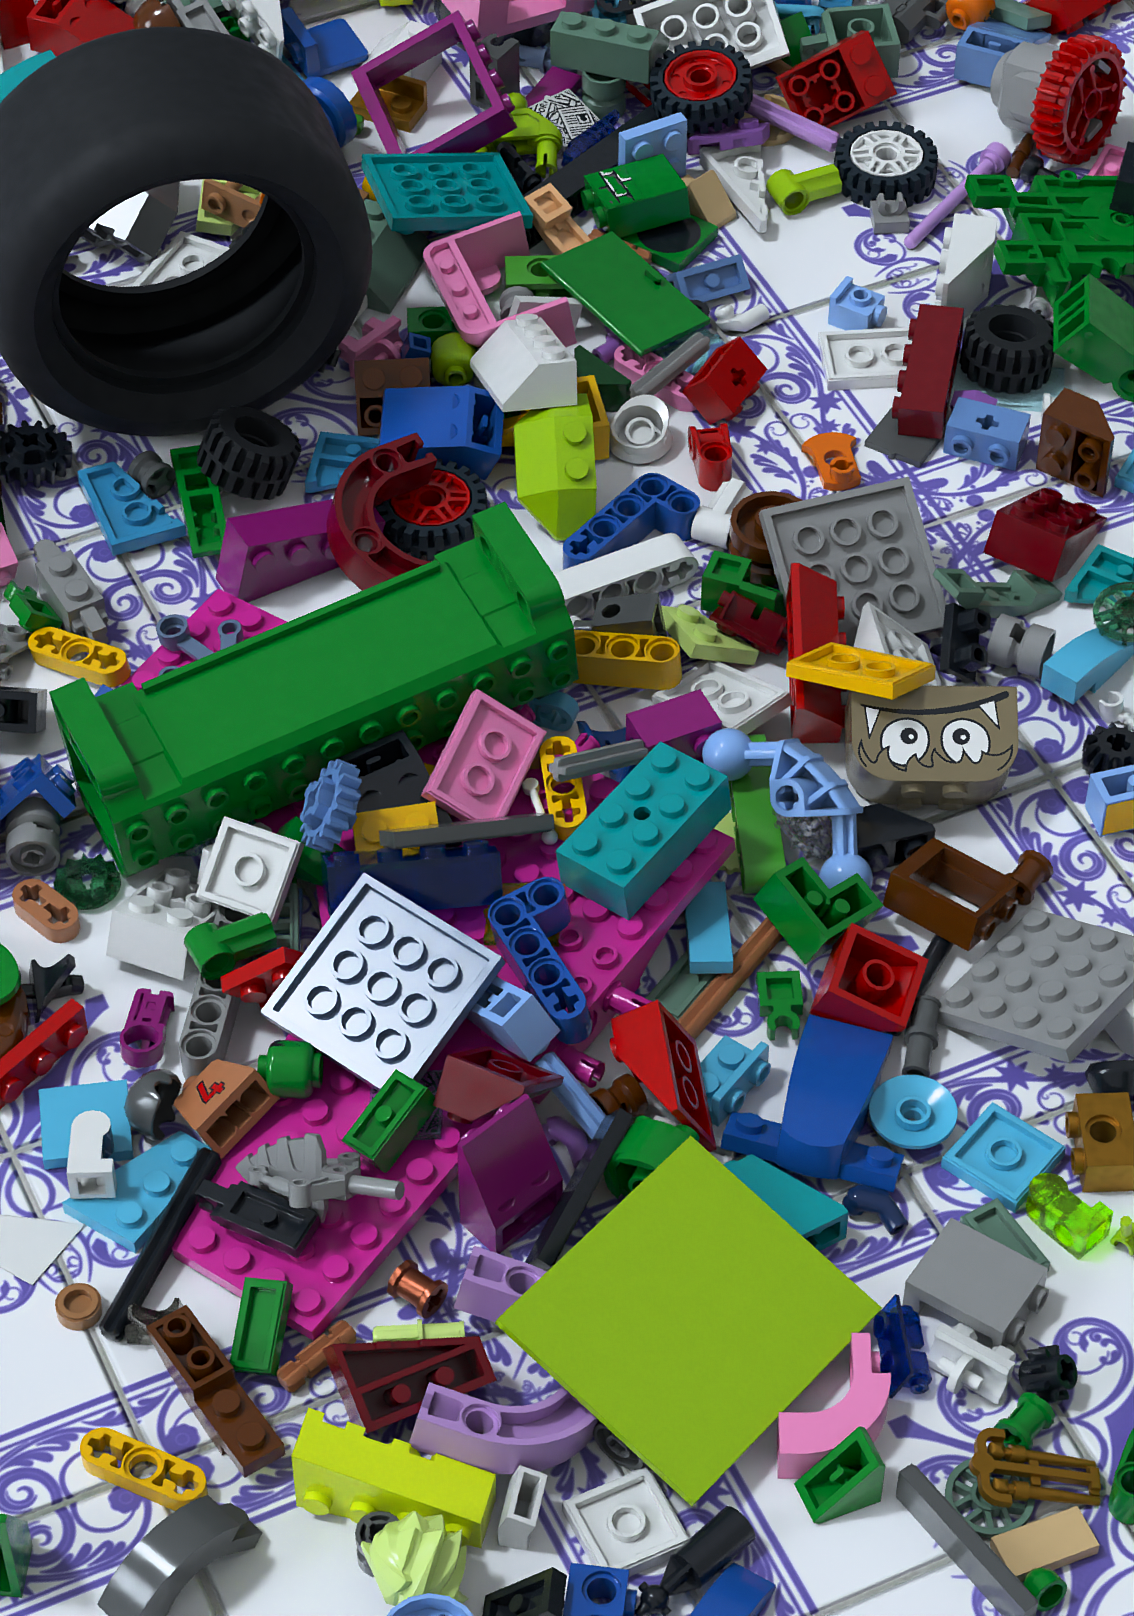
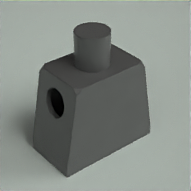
[573,592,667,637]

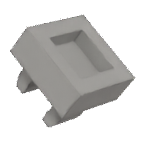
[869,192,910,234]

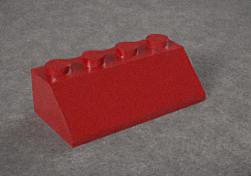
[786,563,847,744]

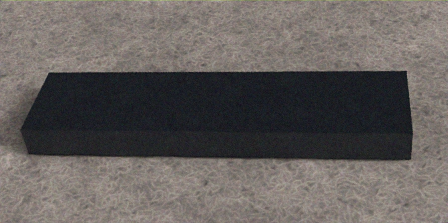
[525,1108,633,1270]

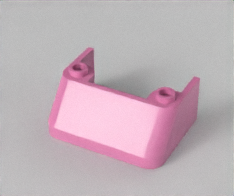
[423,211,577,349]

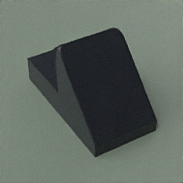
[482,1567,567,1616]

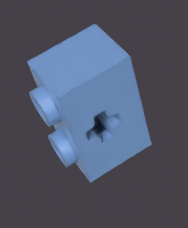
[943,397,1031,471]

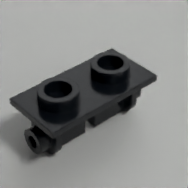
[496,141,542,195]

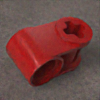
[688,423,733,491]

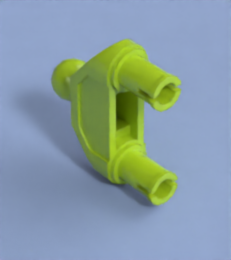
[475,92,563,178]

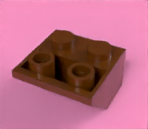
[354,357,430,436]
[1036,388,1115,498]

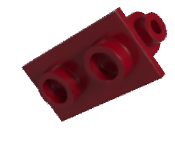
[709,590,788,656]

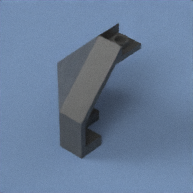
[81,182,180,263]

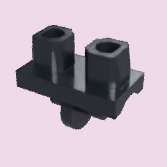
[930,603,991,684]

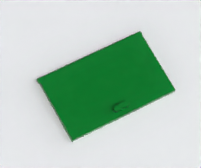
[540,231,710,357]

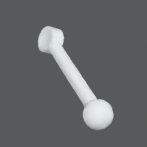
[522,778,558,845]

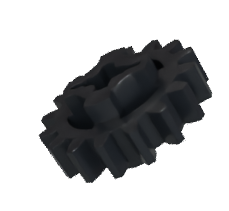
[0,420,72,488]

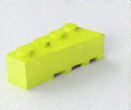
[291,1407,496,1548]

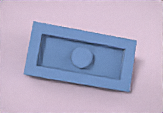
[664,254,751,302]

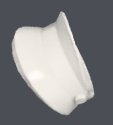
[609,395,673,464]

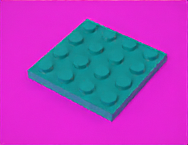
[361,152,533,234]

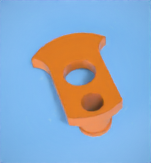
[801,432,861,491]

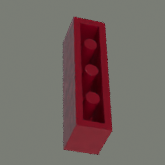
[892,304,964,439]

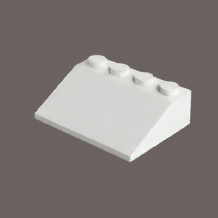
[633,0,790,69]

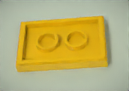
[786,642,936,700]

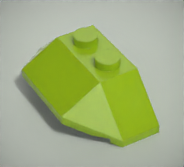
[513,393,597,541]

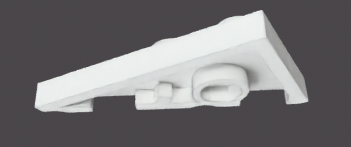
[699,145,768,233]

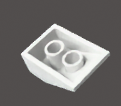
[854,602,942,686]

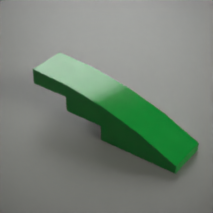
[170,445,226,558]

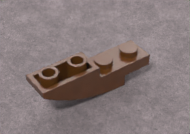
[146,1304,286,1478]

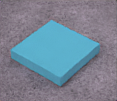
[39,1079,134,1170]
[941,1102,1066,1213]

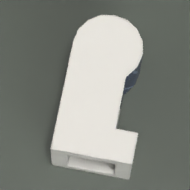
[66,1110,117,1199]

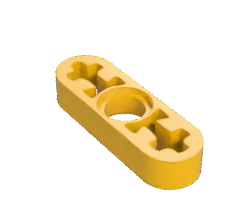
[28,627,131,687]
[539,736,588,841]
[80,1427,208,1511]

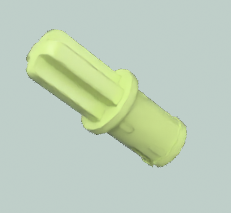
[372,1319,465,1342]

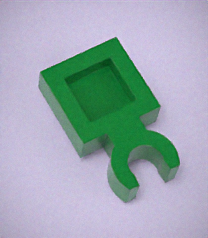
[3,581,63,633]
[756,971,803,1041]

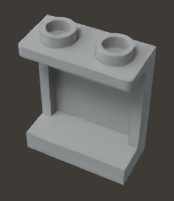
[902,1218,1049,1349]

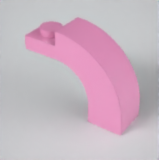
[777,1333,891,1479]

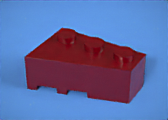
[322,1336,497,1435]

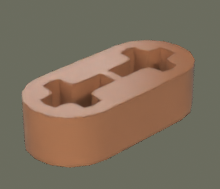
[12,879,81,943]

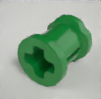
[994,1392,1055,1450]

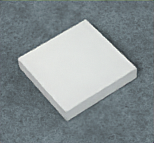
[196,816,305,925]
[562,1466,690,1577]

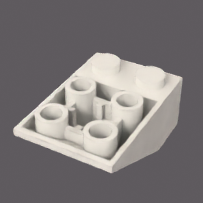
[221,0,284,61]
[934,213,998,319]
[106,867,219,981]

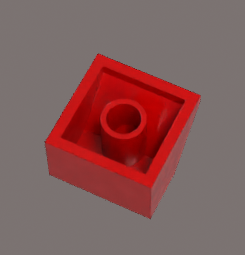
[809,923,929,1032]

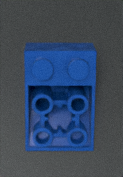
[379,385,504,481]

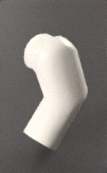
[714,304,770,332]

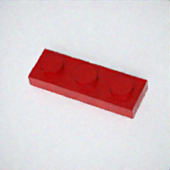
[0,998,88,1109]

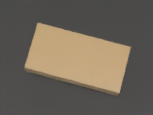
[990,1506,1100,1582]

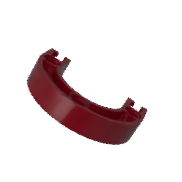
[327,433,437,591]

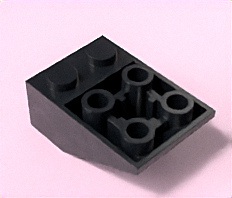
[327,729,463,880]

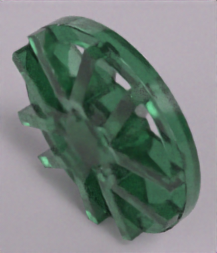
[1093,582,1134,646]

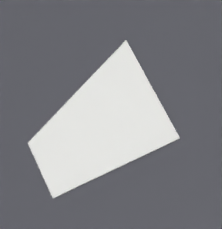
[0,1214,85,1285]

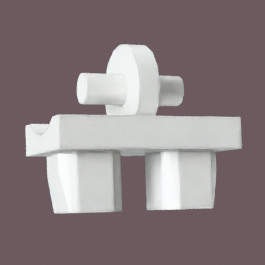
[925,1323,1016,1405]

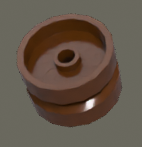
[728,491,803,589]

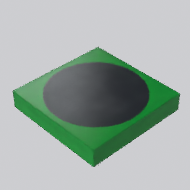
[620,214,718,272]

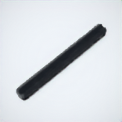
[99,1147,222,1342]

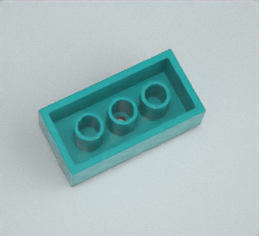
[556,741,732,920]

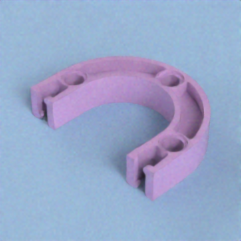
[409,1246,599,1474]

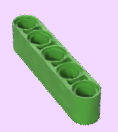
[728,734,786,894]

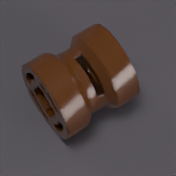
[589,1074,649,1118]

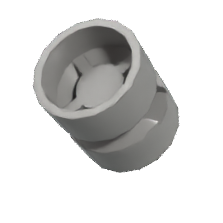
[987,613,1056,679]
[6,797,61,876]

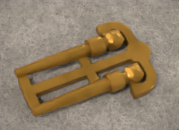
[969,1428,1101,1508]

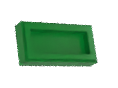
[230,1277,293,1376]

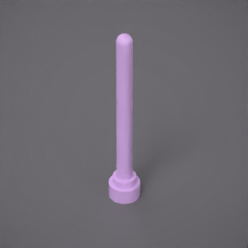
[904,142,1011,249]

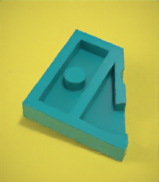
[1064,544,1134,606]

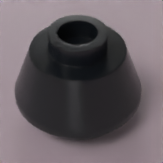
[1085,1060,1134,1103]

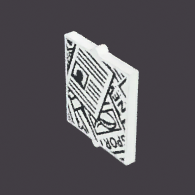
[528,88,607,151]

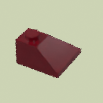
[433,1046,564,1124]

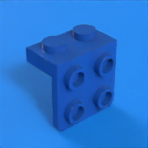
[281,6,368,78]
[0,753,76,820]

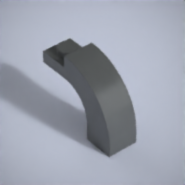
[97,1495,263,1616]

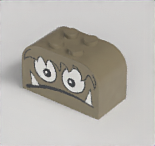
[845,686,1019,810]

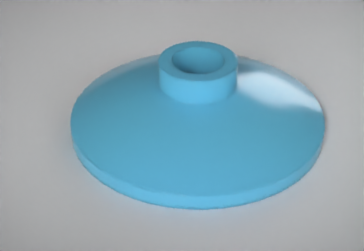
[869,1075,958,1149]

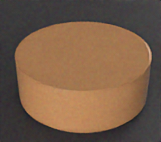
[55,1283,103,1331]

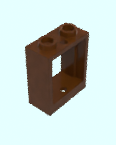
[883,837,1019,951]

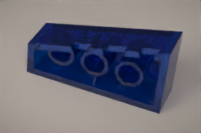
[320,840,503,917]

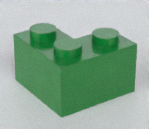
[753,857,884,965]

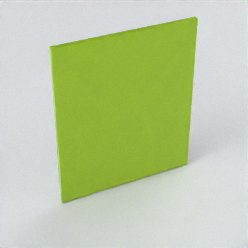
[495,1136,882,1506]

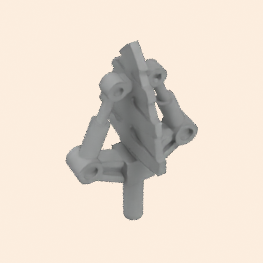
[235,1133,405,1223]

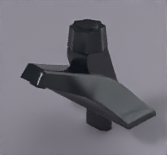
[20,954,84,1023]

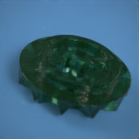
[53,852,121,910]

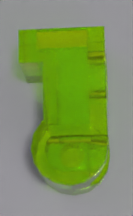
[1025,1173,1113,1260]

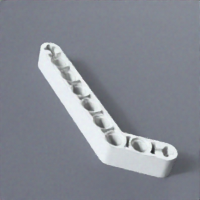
[553,533,698,619]

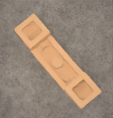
[524,183,591,255]

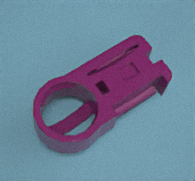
[120,988,175,1068]

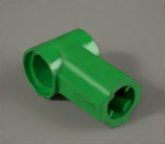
[184,912,277,980]

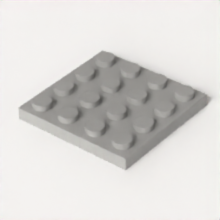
[758,477,947,647]
[937,908,1134,1063]

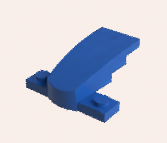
[720,1014,904,1193]

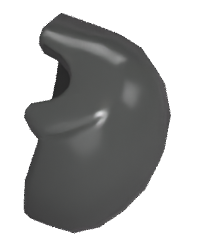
[124,1069,182,1141]

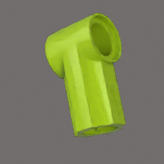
[766,164,842,215]

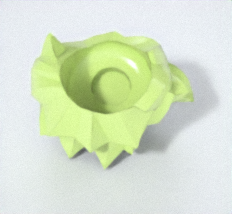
[361,1511,468,1606]

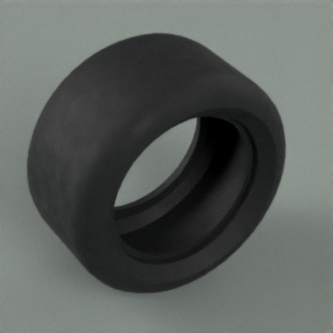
[0,27,373,436]

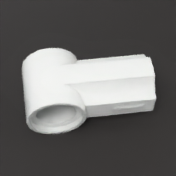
[691,478,753,550]

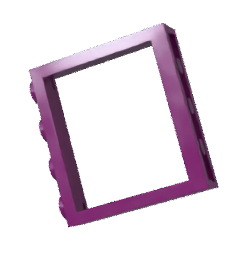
[351,10,517,154]

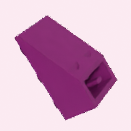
[457,1093,563,1254]

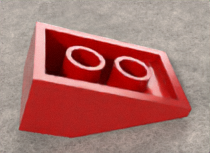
[609,1000,717,1152]

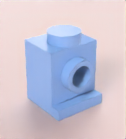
[828,276,887,330]

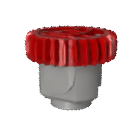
[990,34,1127,165]

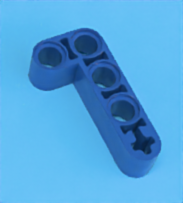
[563,473,700,570]
[488,877,593,1044]

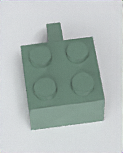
[799,3,901,78]

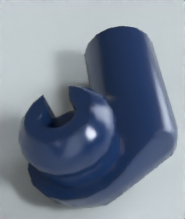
[842,1185,908,1235]

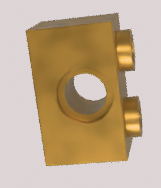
[1065,1092,1134,1192]

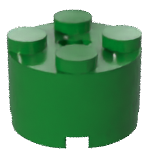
[604,1115,699,1199]

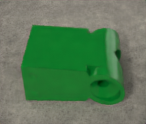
[1053,273,1134,402]

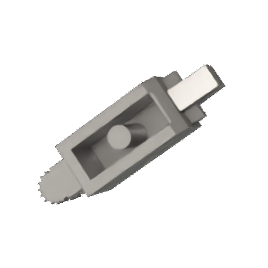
[33,539,109,644]

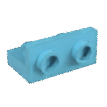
[700,1035,771,1127]

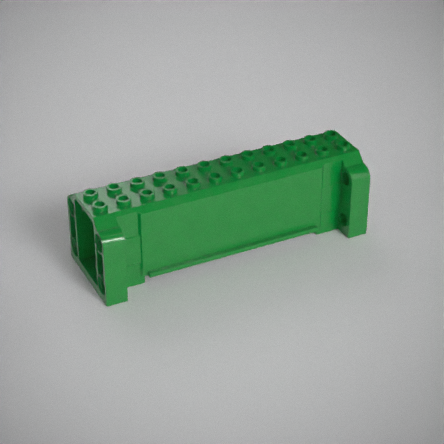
[49,502,579,879]

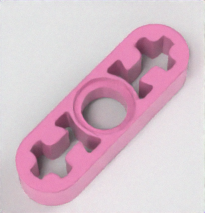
[614,344,697,412]

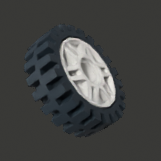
[834,121,938,208]

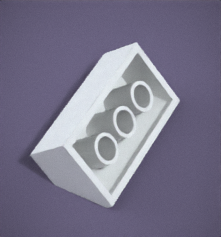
[470,314,577,412]

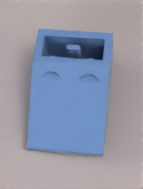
[954,18,1051,88]

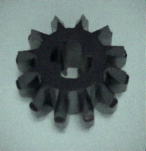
[1081,722,1134,778]

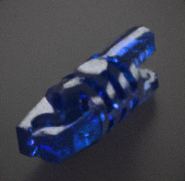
[561,109,626,167]

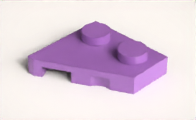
[687,118,770,155]

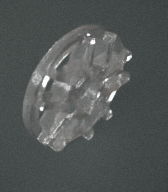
[772,809,833,861]

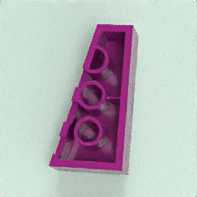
[216,499,385,603]

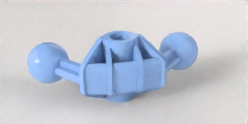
[702,728,873,889]

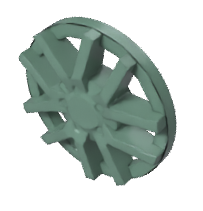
[945,1458,1035,1541]

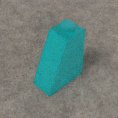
[723,1154,849,1251]

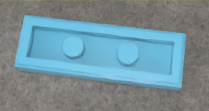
[684,882,733,974]

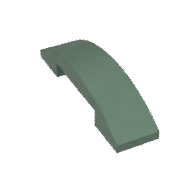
[932,568,1063,618]

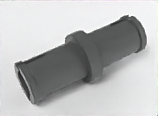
[901,995,941,1077]

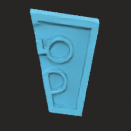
[62,1131,212,1254]

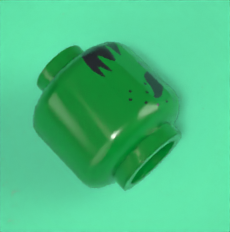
[257,1040,324,1099]

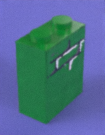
[581,154,691,238]

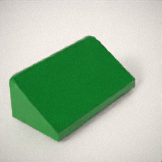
[341,1069,437,1173]

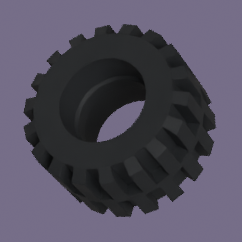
[959,304,1055,394]
[196,406,301,501]

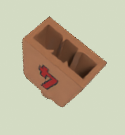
[173,1059,280,1159]

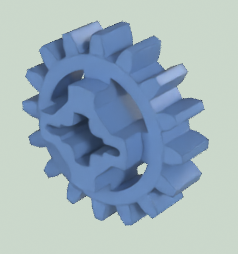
[300,759,362,853]

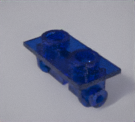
[873,1294,932,1399]

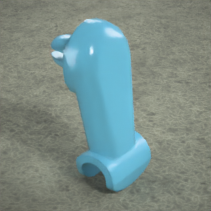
[775,2,825,35]

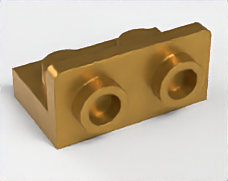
[350,75,427,133]

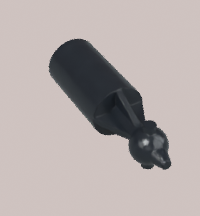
[635,1506,755,1616]

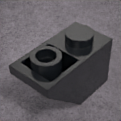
[856,803,936,872]

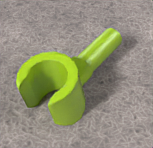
[1110,1216,1134,1256]

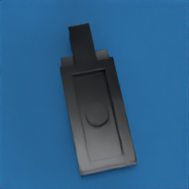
[195,1179,321,1258]

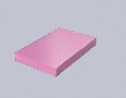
[421,689,547,839]

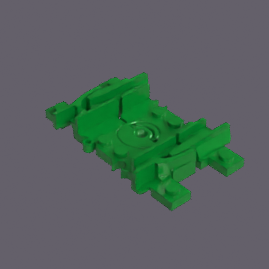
[965,170,1134,308]

